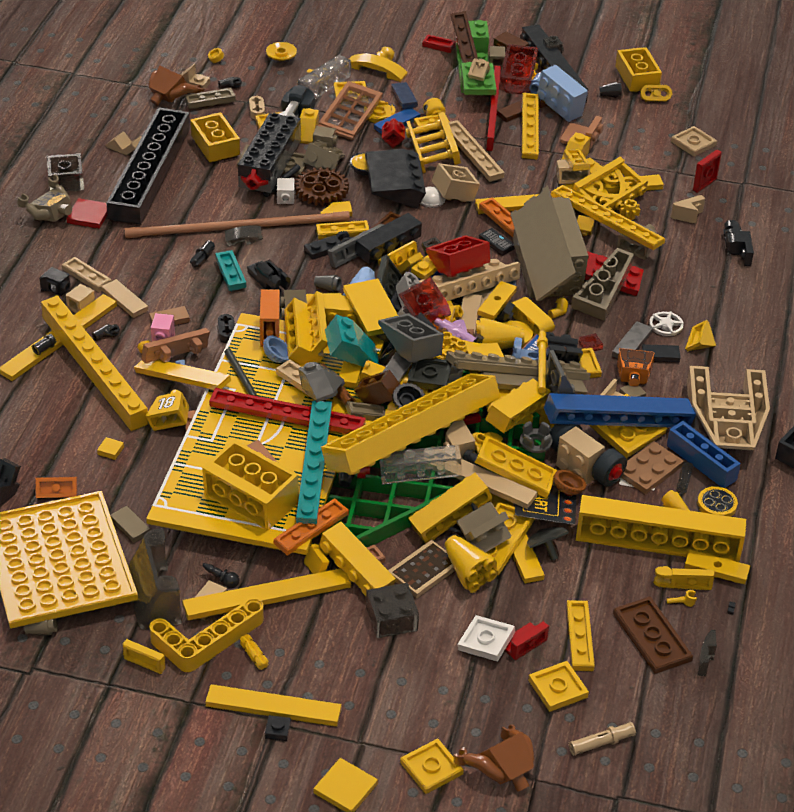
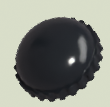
[392,383,425,408]

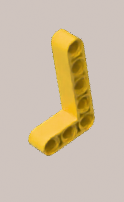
[150,598,264,672]

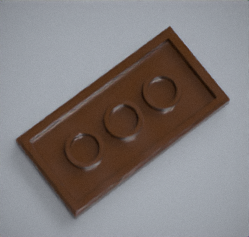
[613,597,693,674]

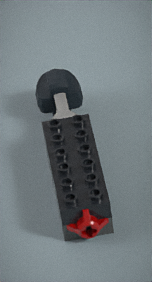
[238,85,316,193]

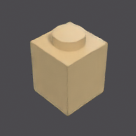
[66,284,95,313]

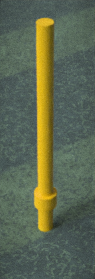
[537,331,548,393]

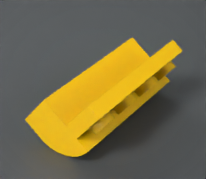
[284,291,328,364]

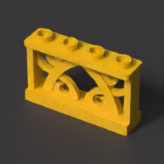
[572,156,648,211]

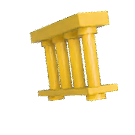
[405,112,461,173]

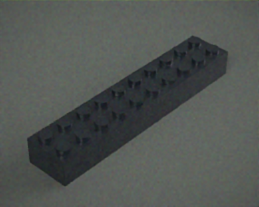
[106,107,190,224]

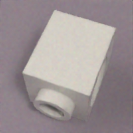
[277,178,294,204]

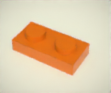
[36,477,77,498]

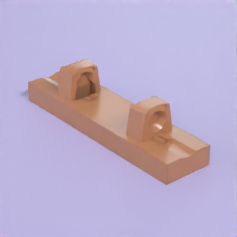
[141,328,210,363]

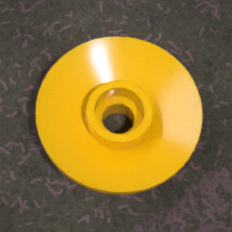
[266,42,297,61]

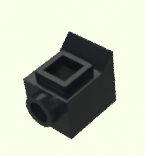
[39,267,71,296]

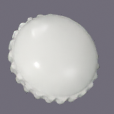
[420,186,445,208]

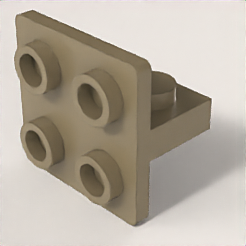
[457,502,511,552]

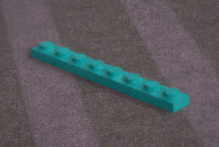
[296,401,332,524]

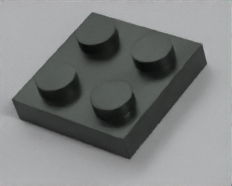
[408,358,452,390]

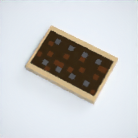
[388,540,455,598]

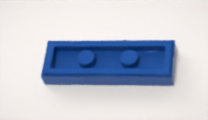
[374,108,421,134]

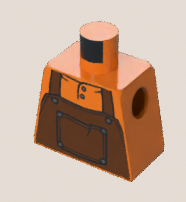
[617,348,655,386]

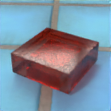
[579,333,603,351]

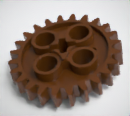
[294,167,349,206]

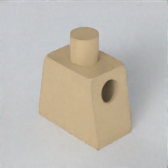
[556,159,590,184]

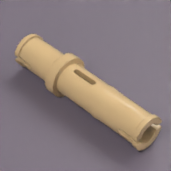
[569,722,636,756]

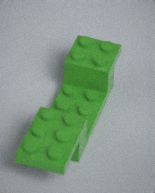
[456,20,496,95]

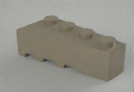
[571,248,634,321]

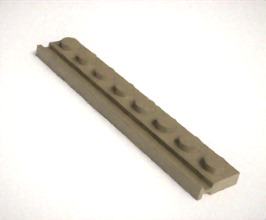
[445,350,591,381]

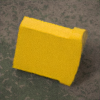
[304,544,330,574]

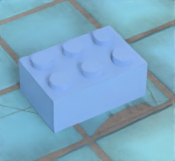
[537,65,588,122]

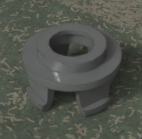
[520,421,552,453]

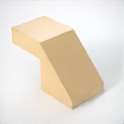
[106,131,142,155]

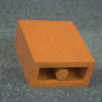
[260,289,280,347]

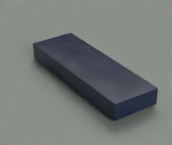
[391,82,418,109]

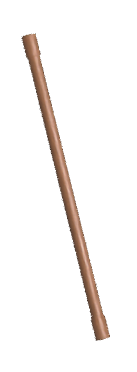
[125,211,350,238]

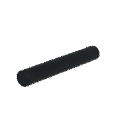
[263,164,301,197]

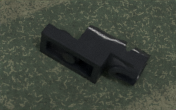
[723,220,754,266]
[247,259,291,292]

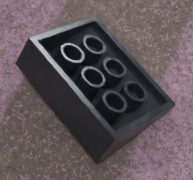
[365,149,426,208]

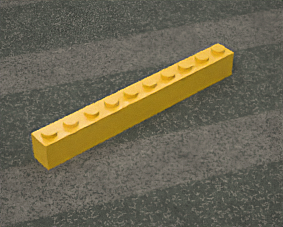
[41,295,148,431]

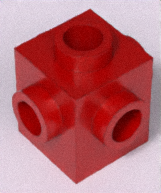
[382,118,405,148]

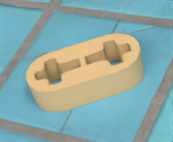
[249,96,265,119]

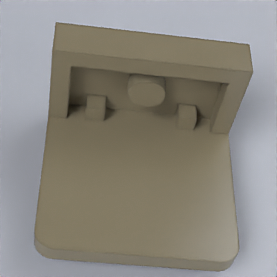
[302,141,346,171]

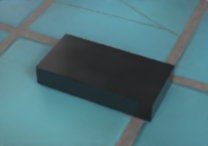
[641,344,681,363]

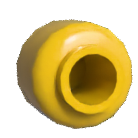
[423,98,446,116]

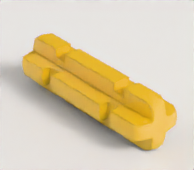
[240,634,268,670]

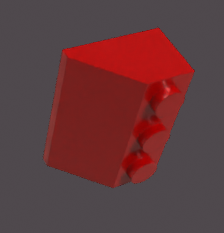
[426,235,490,277]

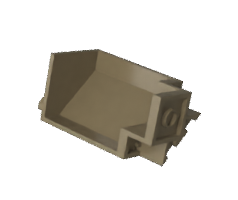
[510,185,589,301]

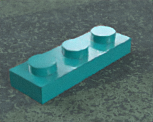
[215,250,247,291]

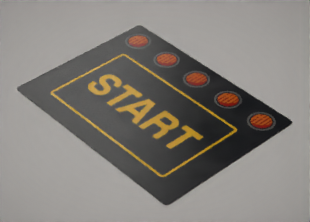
[515,482,576,524]

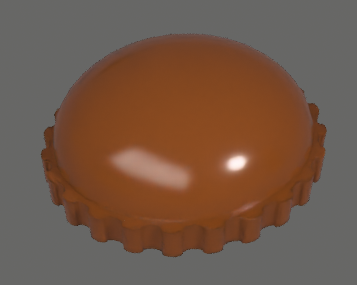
[553,469,587,495]

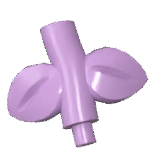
[434,317,476,342]

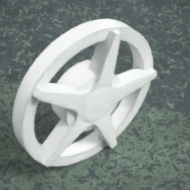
[649,311,684,336]

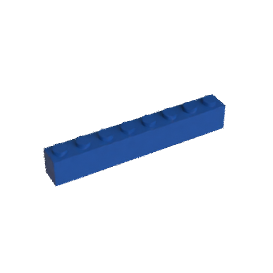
[544,393,696,428]

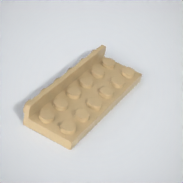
[419,259,520,305]

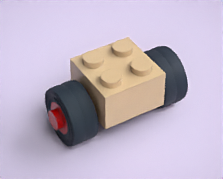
[550,424,627,487]

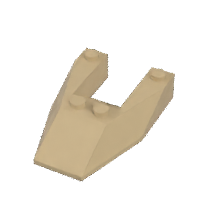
[687,366,770,450]

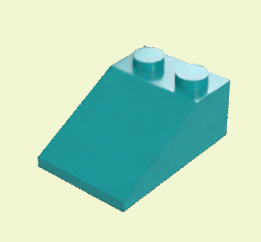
[325,315,380,367]

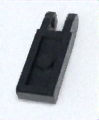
[304,231,352,260]

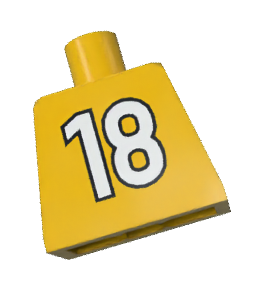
[146,390,189,431]

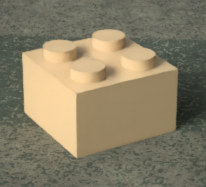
[432,163,480,202]

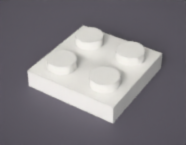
[458,615,515,662]

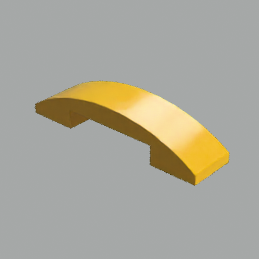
[345,54,407,82]

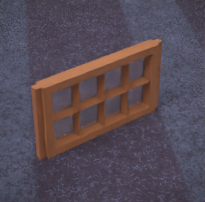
[317,81,383,140]

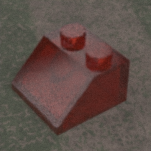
[399,277,451,323]

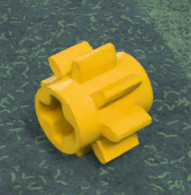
[619,199,640,220]

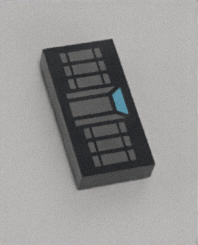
[479,228,515,256]

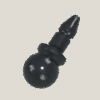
[202,563,240,588]

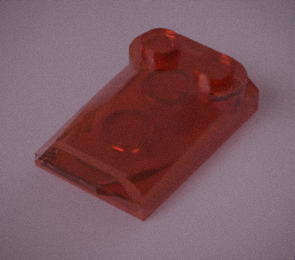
[500,44,538,94]

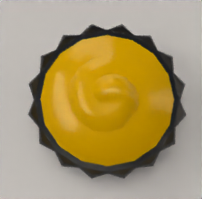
[349,152,368,176]

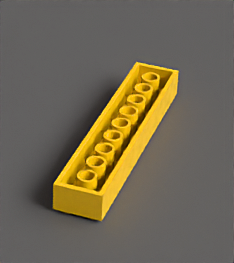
[321,373,501,475]

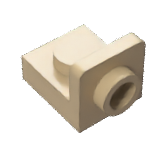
[468,58,490,81]

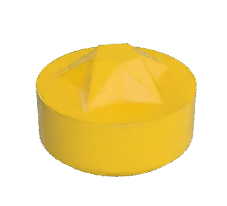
[208,48,224,63]

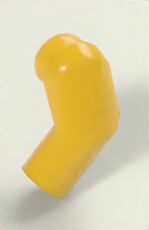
[548,298,568,319]

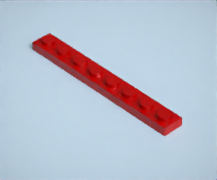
[209,388,366,434]

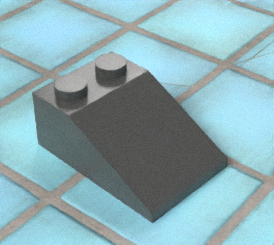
[378,313,444,363]
[546,350,575,394]

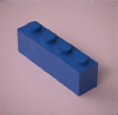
[667,421,741,488]

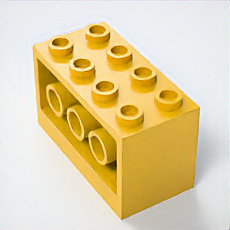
[202,439,299,531]

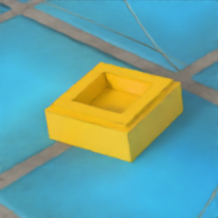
[97,437,124,460]

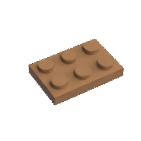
[621,441,684,495]

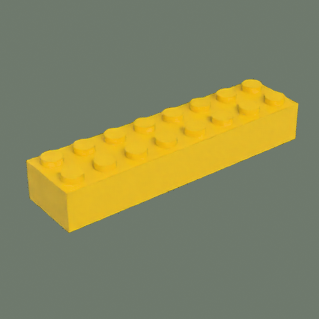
[576,495,746,562]

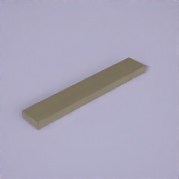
[480,371,588,395]

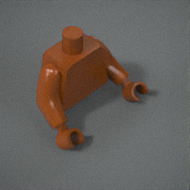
[149,66,205,106]
[454,724,534,792]

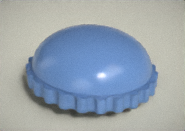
[263,335,289,363]

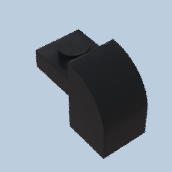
[0,458,21,505]

